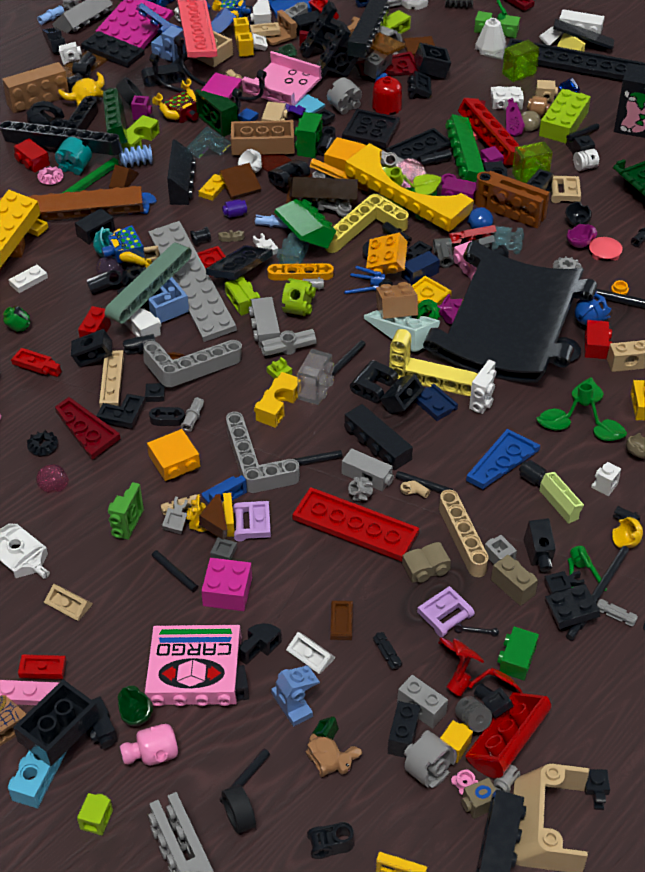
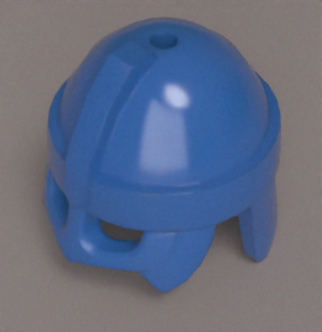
[575,291,611,326]

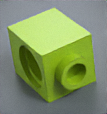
[77,793,113,835]

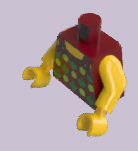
[152,78,199,123]

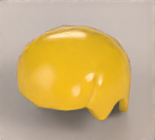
[612,517,643,548]

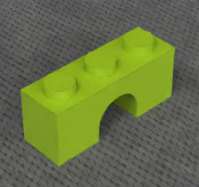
[121,115,160,153]

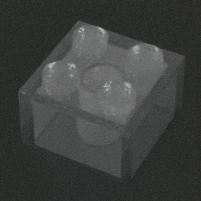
[297,349,334,405]

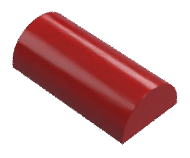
[465,692,551,779]

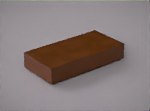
[330,601,353,640]

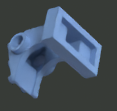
[271,665,320,727]

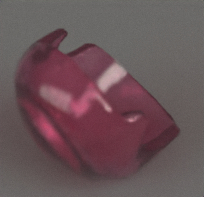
[36,464,69,493]

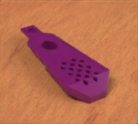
[506,98,525,137]

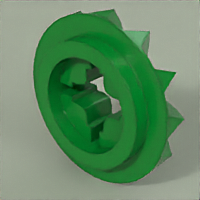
[415,299,441,320]

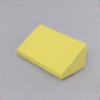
[557,33,585,51]

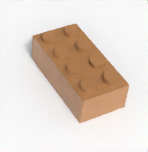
[2,62,69,113]
[231,120,294,156]

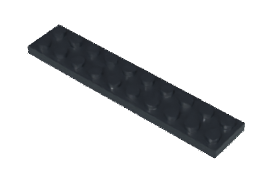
[503,38,645,81]

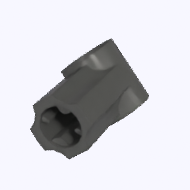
[433,238,454,268]

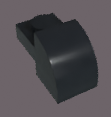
[239,623,282,665]

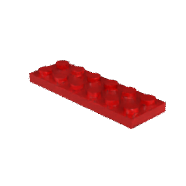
[292,487,419,561]

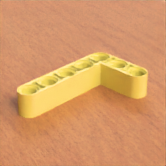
[325,194,409,253]
[389,329,478,396]

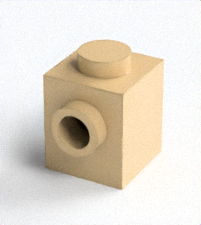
[536,80,558,102]

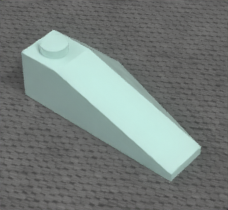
[364,310,440,352]

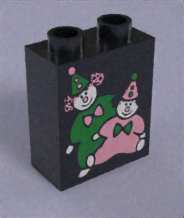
[614,63,645,138]

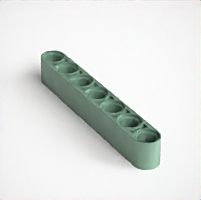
[105,242,192,324]

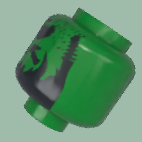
[3,306,30,332]

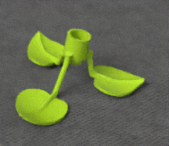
[382,167,442,209]

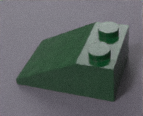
[195,89,238,137]

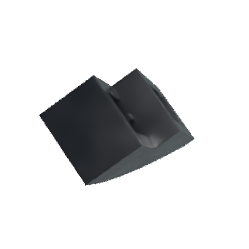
[42,27,66,53]

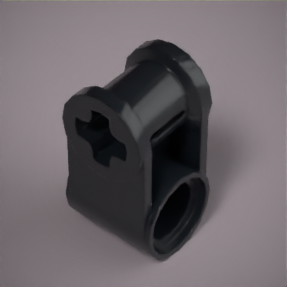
[307,822,354,859]

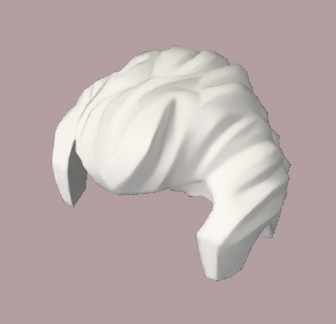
[238,149,262,173]

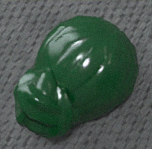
[118,685,153,726]

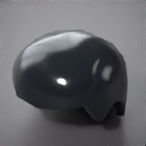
[565,202,592,227]

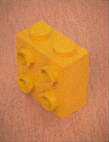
[324,137,366,172]
[366,233,408,275]
[147,429,200,481]

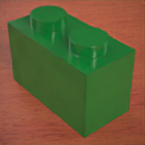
[497,627,539,681]

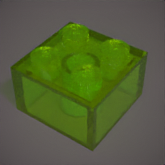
[502,40,539,82]
[512,141,553,183]

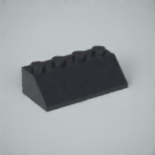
[167,140,196,205]

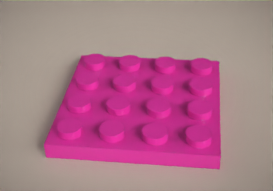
[96,0,174,49]

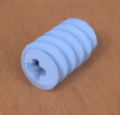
[119,144,153,168]

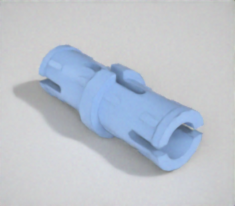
[37,5,65,25]
[255,215,289,229]

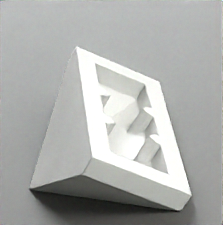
[539,26,564,45]

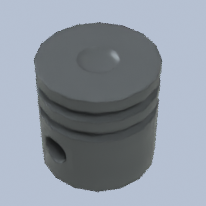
[455,696,492,732]

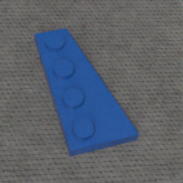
[466,429,540,489]

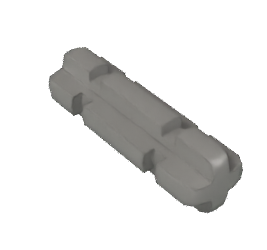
[597,599,638,626]

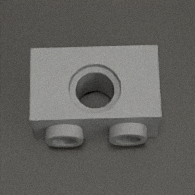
[397,675,448,729]

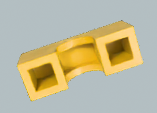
[233,17,254,57]
[254,372,302,428]

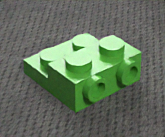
[108,482,144,540]

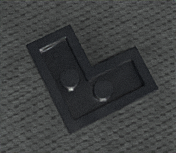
[96,394,145,429]

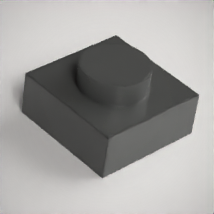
[474,235,495,247]
[210,537,237,560]

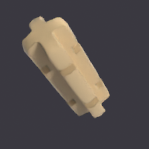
[161,494,197,515]

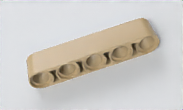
[439,490,488,577]

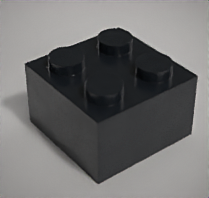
[414,42,451,78]

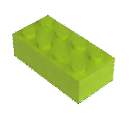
[539,89,591,143]

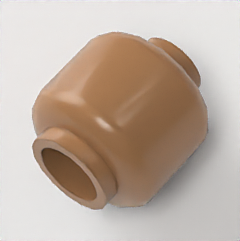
[527,96,550,117]

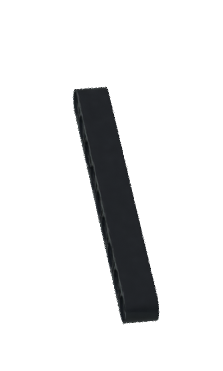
[0,121,123,155]

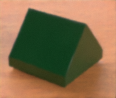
[312,716,339,740]

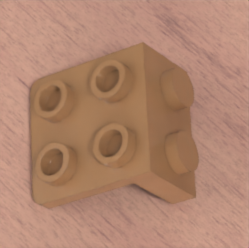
[264,10,297,45]

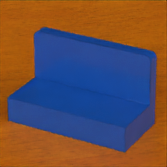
[202,475,247,504]

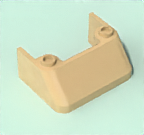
[513,764,589,872]

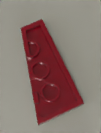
[356,51,418,76]
[55,397,121,460]

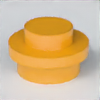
[611,280,629,295]

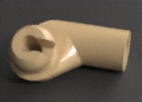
[400,481,430,498]

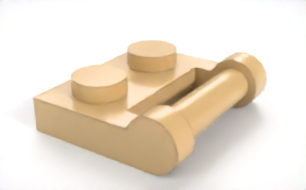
[551,176,581,203]

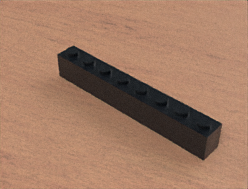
[347,0,390,58]

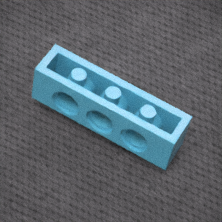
[8,751,67,809]

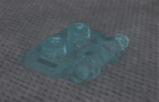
[492,226,524,254]

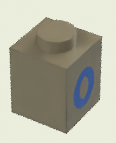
[461,778,496,819]

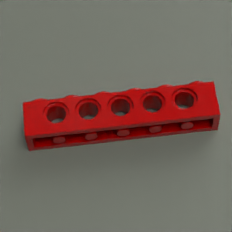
[458,98,526,165]

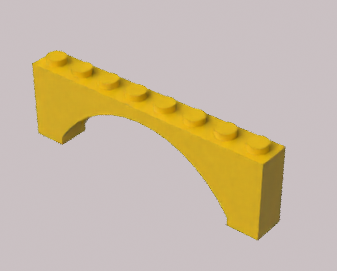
[345,143,474,232]

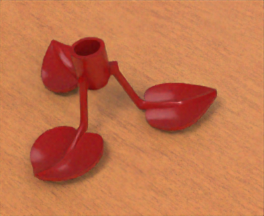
[438,637,522,697]

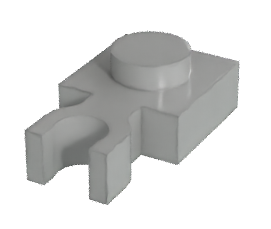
[162,496,188,534]

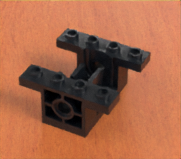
[300,1,360,82]

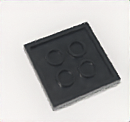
[342,109,400,148]

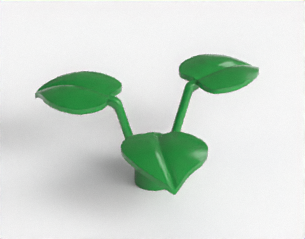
[536,377,627,441]

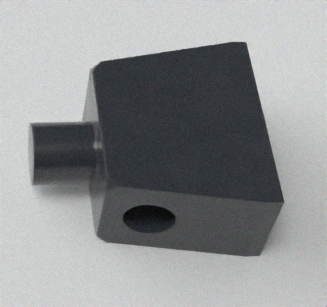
[523,518,556,572]

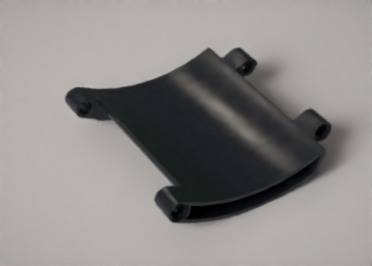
[423,241,598,383]

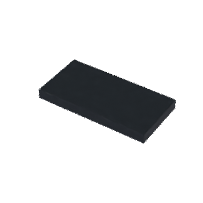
[385,128,452,164]

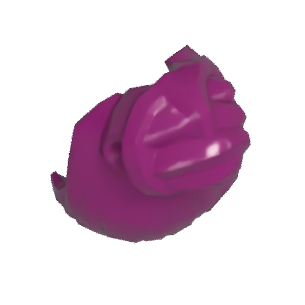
[566,224,597,248]

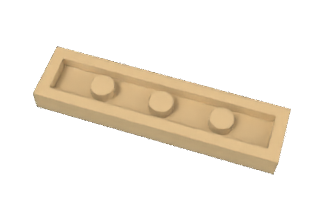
[99,350,124,408]

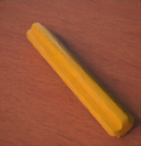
[309,158,369,192]

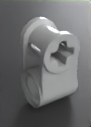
[284,2,308,18]

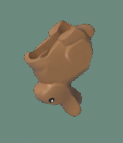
[306,734,362,778]

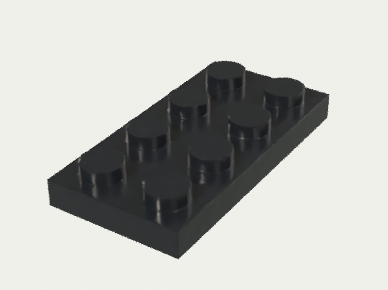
[81,31,145,68]
[206,245,273,281]

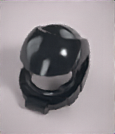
[26,101,65,126]

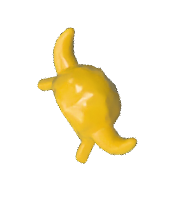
[58,72,105,105]

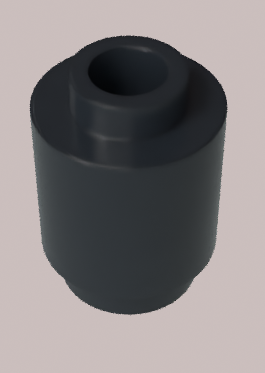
[519,460,547,486]

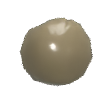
[522,111,541,132]
[626,433,645,459]

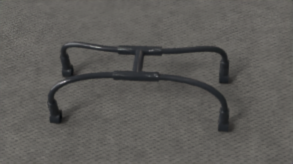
[149,36,267,115]

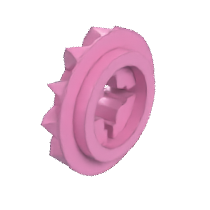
[37,166,63,185]

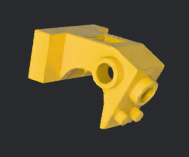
[186,493,234,537]

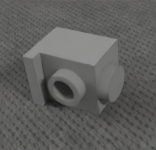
[485,535,517,564]

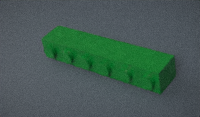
[445,114,485,182]

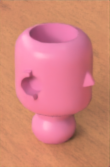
[120,724,178,766]

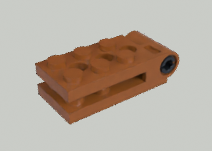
[474,171,550,229]

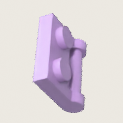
[233,501,271,541]
[417,586,475,637]

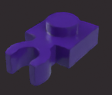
[284,102,306,118]

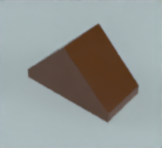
[109,165,139,189]
[199,494,227,540]

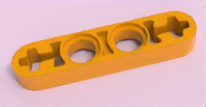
[267,263,334,281]

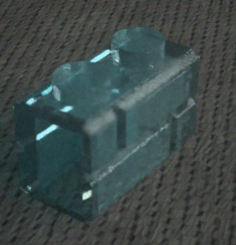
[277,233,309,264]

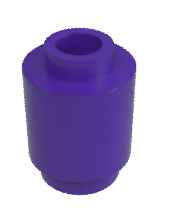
[222,199,247,218]

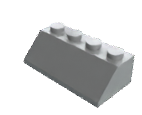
[52,0,113,33]

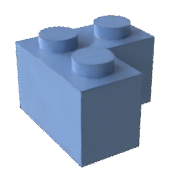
[151,26,185,62]
[148,277,189,323]

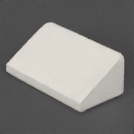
[286,632,335,674]

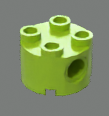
[282,278,316,316]

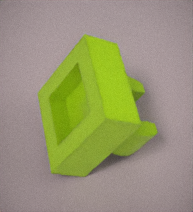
[267,357,292,379]

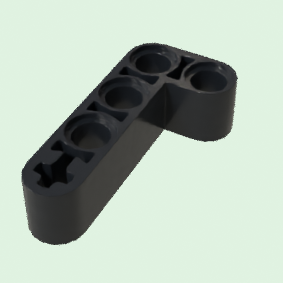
[51,96,98,130]

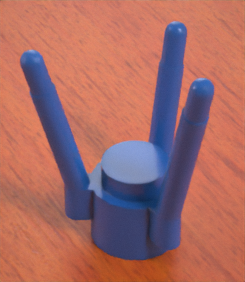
[344,266,385,294]

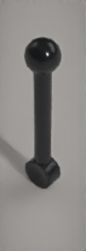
[454,623,499,636]

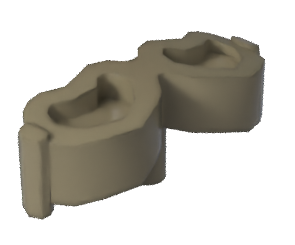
[218,230,244,242]

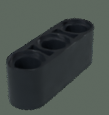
[141,63,185,87]

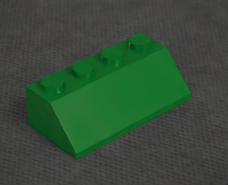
[274,199,336,249]

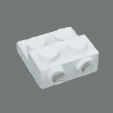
[490,86,524,109]
[469,360,497,414]

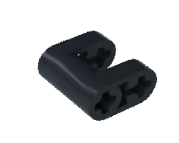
[268,159,311,187]
[350,360,399,403]

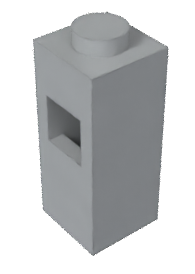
[342,448,394,492]

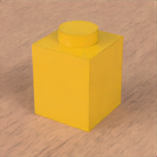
[441,720,473,763]

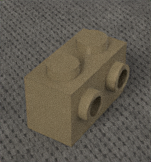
[491,555,538,606]

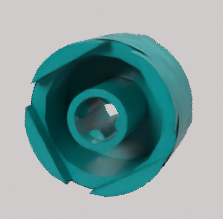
[55,137,92,175]

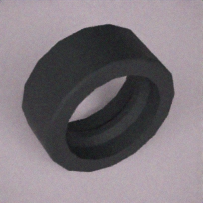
[116,77,143,105]
[221,784,256,834]

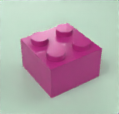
[201,558,252,611]

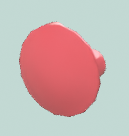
[589,237,623,261]

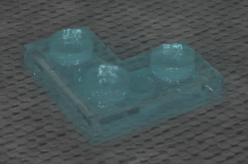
[186,126,231,158]

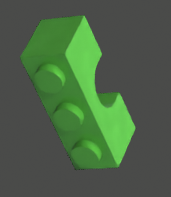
[474,11,520,38]

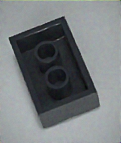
[13,679,100,767]

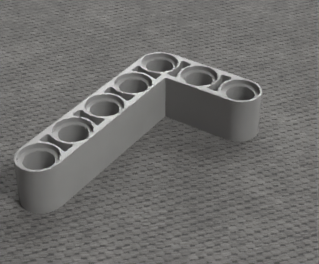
[143,340,242,387]
[226,412,300,493]

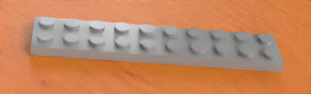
[148,221,237,342]

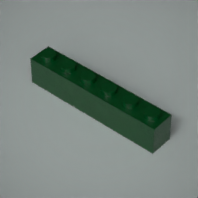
[103,88,128,144]

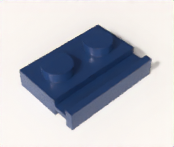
[414,383,458,421]

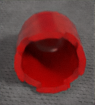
[372,76,402,115]

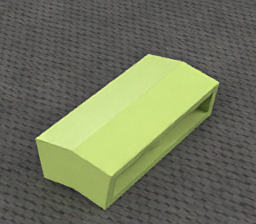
[539,472,584,524]

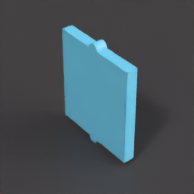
[295,94,325,113]

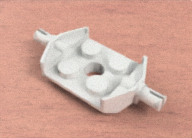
[0,524,50,579]

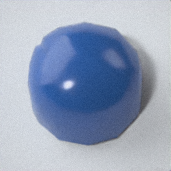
[467,207,494,229]

